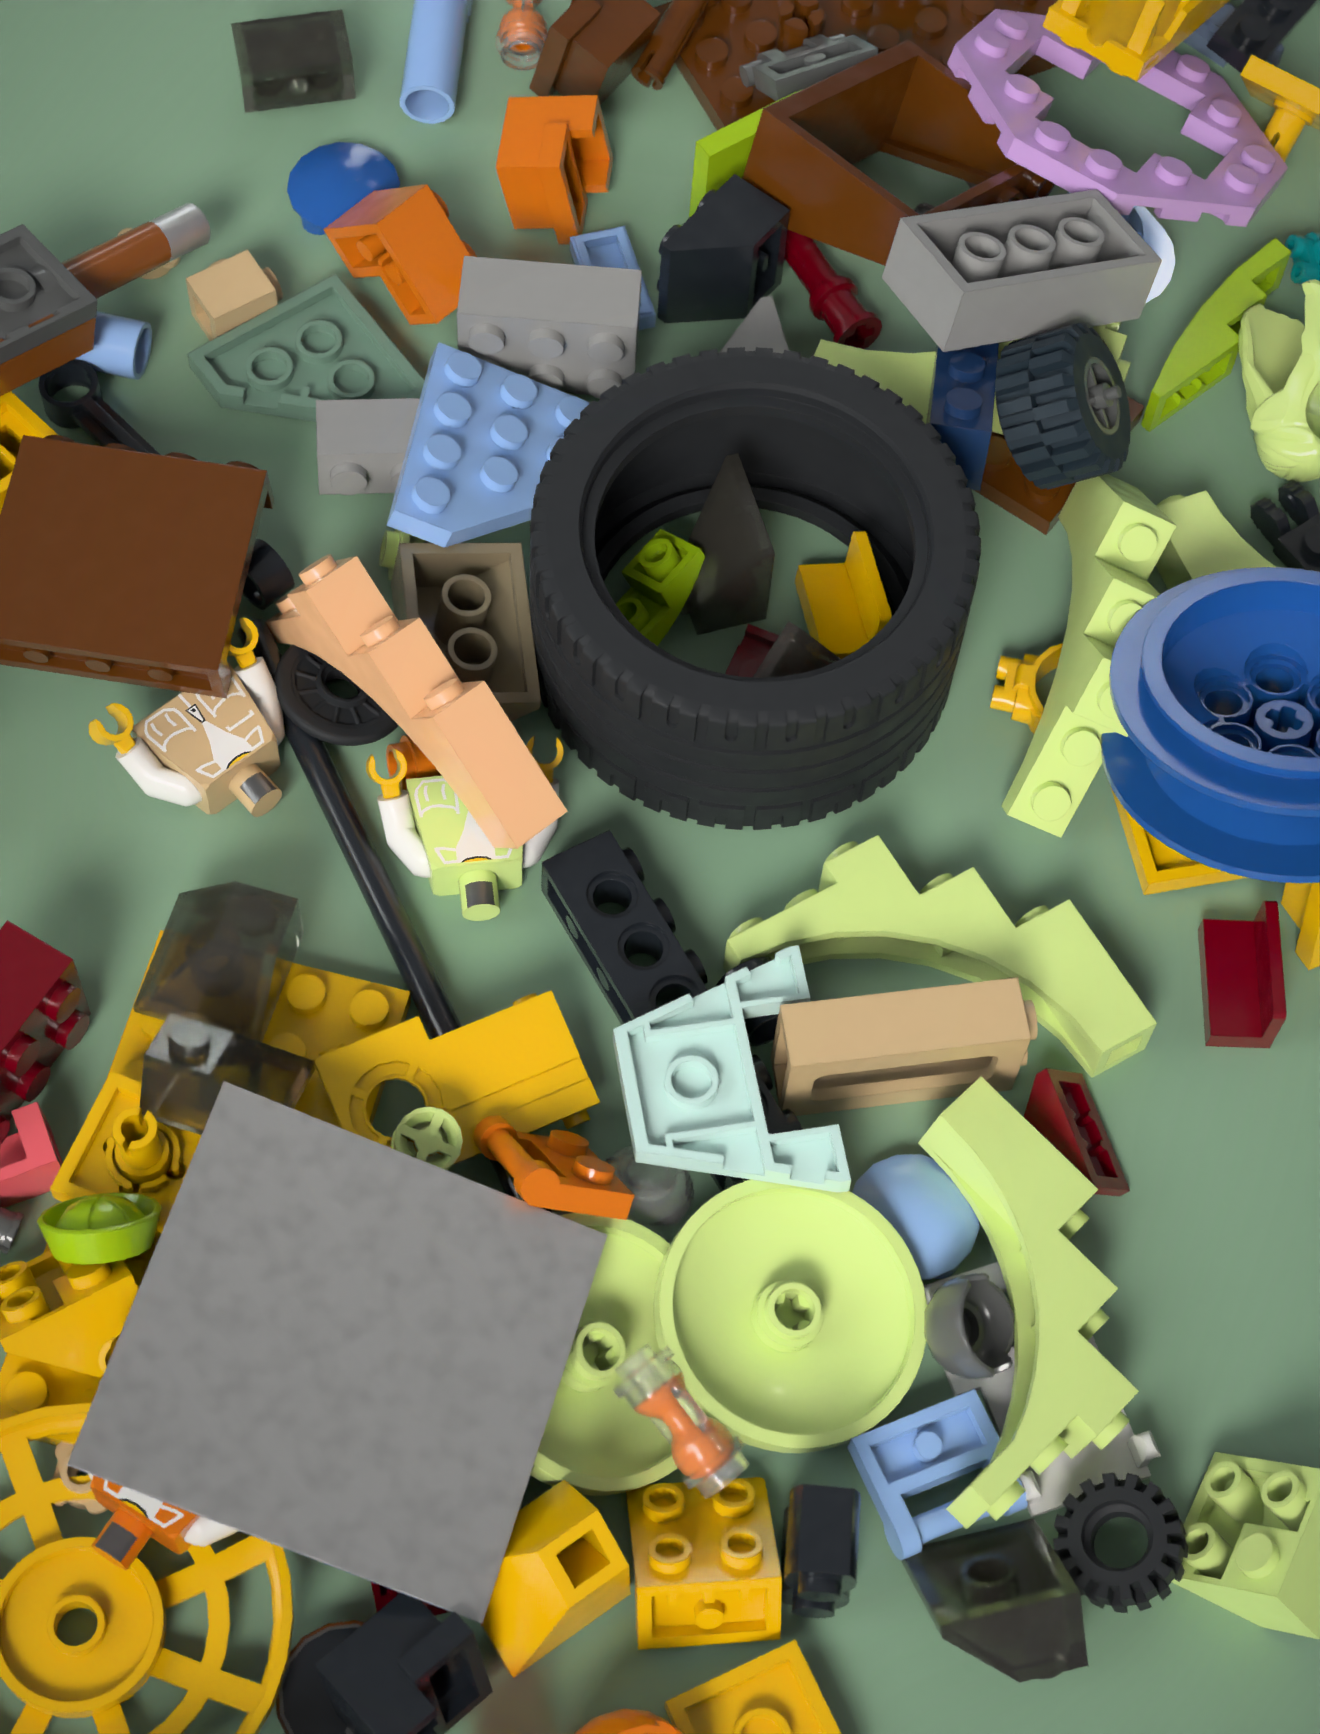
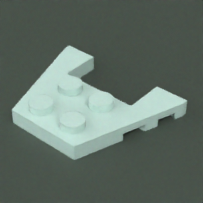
[613,945,851,1193]

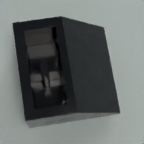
[656,174,790,324]

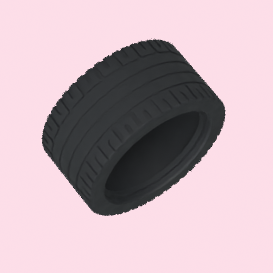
[530,347,981,830]

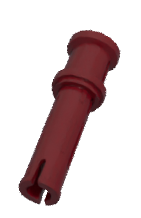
[784,230,882,349]

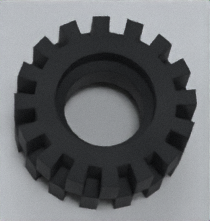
[1053,1472,1189,1613]

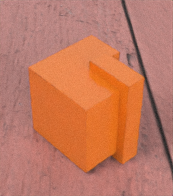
[496,95,613,245]

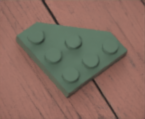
[187,273,424,422]

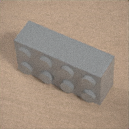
[882,189,1162,352]

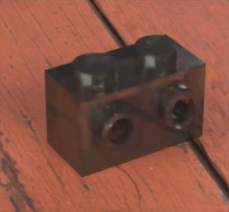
[231,9,356,113]

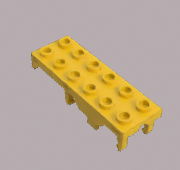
[1042,0,1230,82]

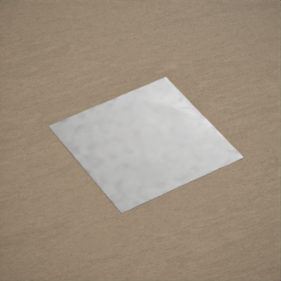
[67,1081,607,1623]

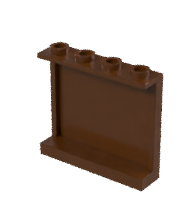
[0,435,274,698]

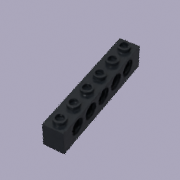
[541,830,803,1192]

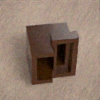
[529,0,661,105]

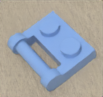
[847,1389,1028,1561]

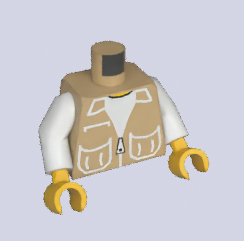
[89,618,285,817]

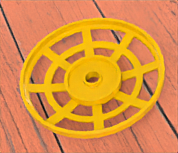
[0,1403,294,1734]

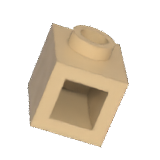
[186,249,283,341]

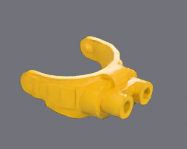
[990,643,1063,734]

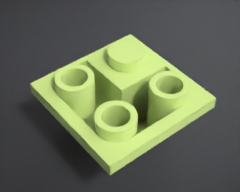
[1172,1452,1320,1639]

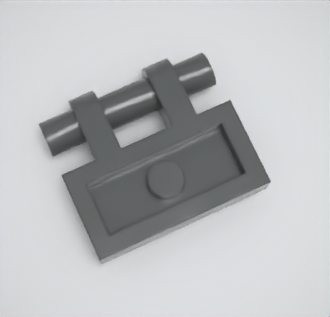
[739,33,879,101]

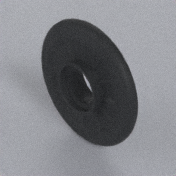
[275,644,399,746]

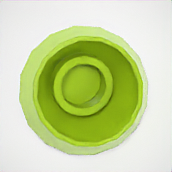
[36,1192,162,1265]

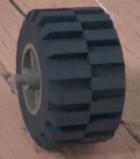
[995,322,1131,490]

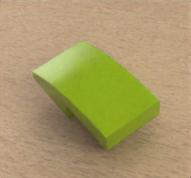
[616,529,705,646]

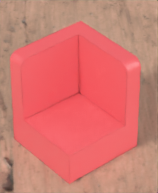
[0,1101,63,1208]

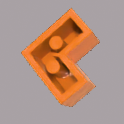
[323,184,477,325]

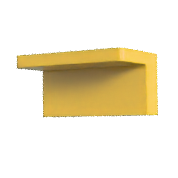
[794,531,892,668]

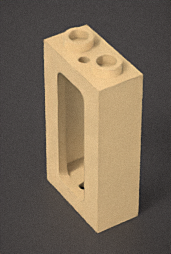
[770,977,1038,1116]

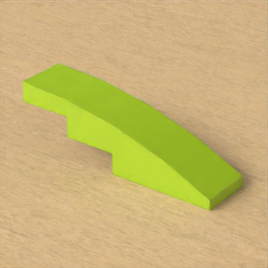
[1141,238,1291,432]

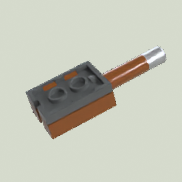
[0,203,211,396]

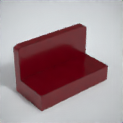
[1198,901,1287,1048]

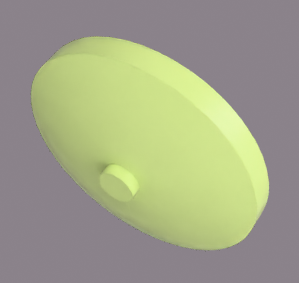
[654,1179,927,1453]
[530,1213,712,1496]

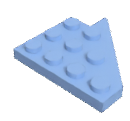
[386,342,590,548]

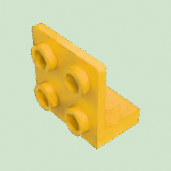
[626,1477,782,1650]

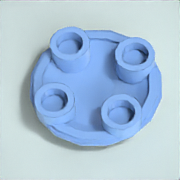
[852,1154,980,1280]

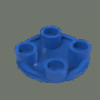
[287,142,400,235]

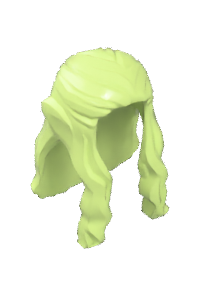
[1239,279,1320,482]

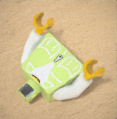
[366,735,564,921]

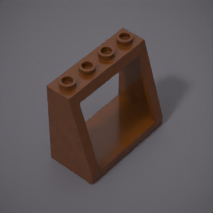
[742,39,1055,266]

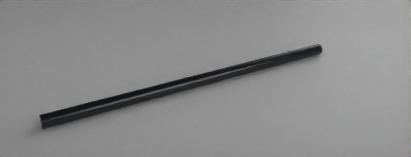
[237,619,552,1212]

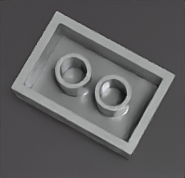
[457,256,642,398]

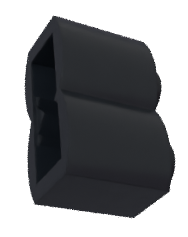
[780,1484,861,1618]

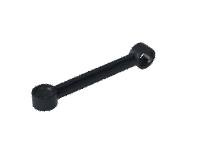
[38,359,295,610]

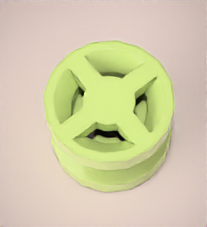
[390,1106,463,1171]

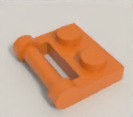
[473,1115,635,1220]

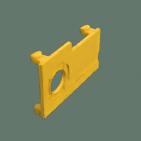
[313,990,600,1165]

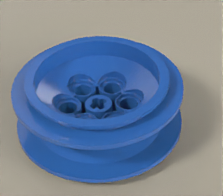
[1101,567,1320,883]

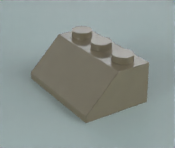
[391,543,541,735]

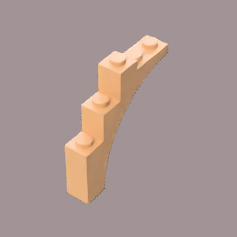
[266,554,568,849]

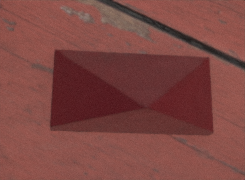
[1023,1068,1130,1197]

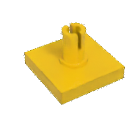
[1240,55,1320,162]

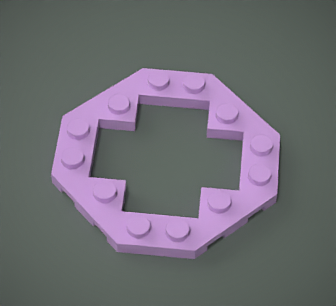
[947,9,1288,227]

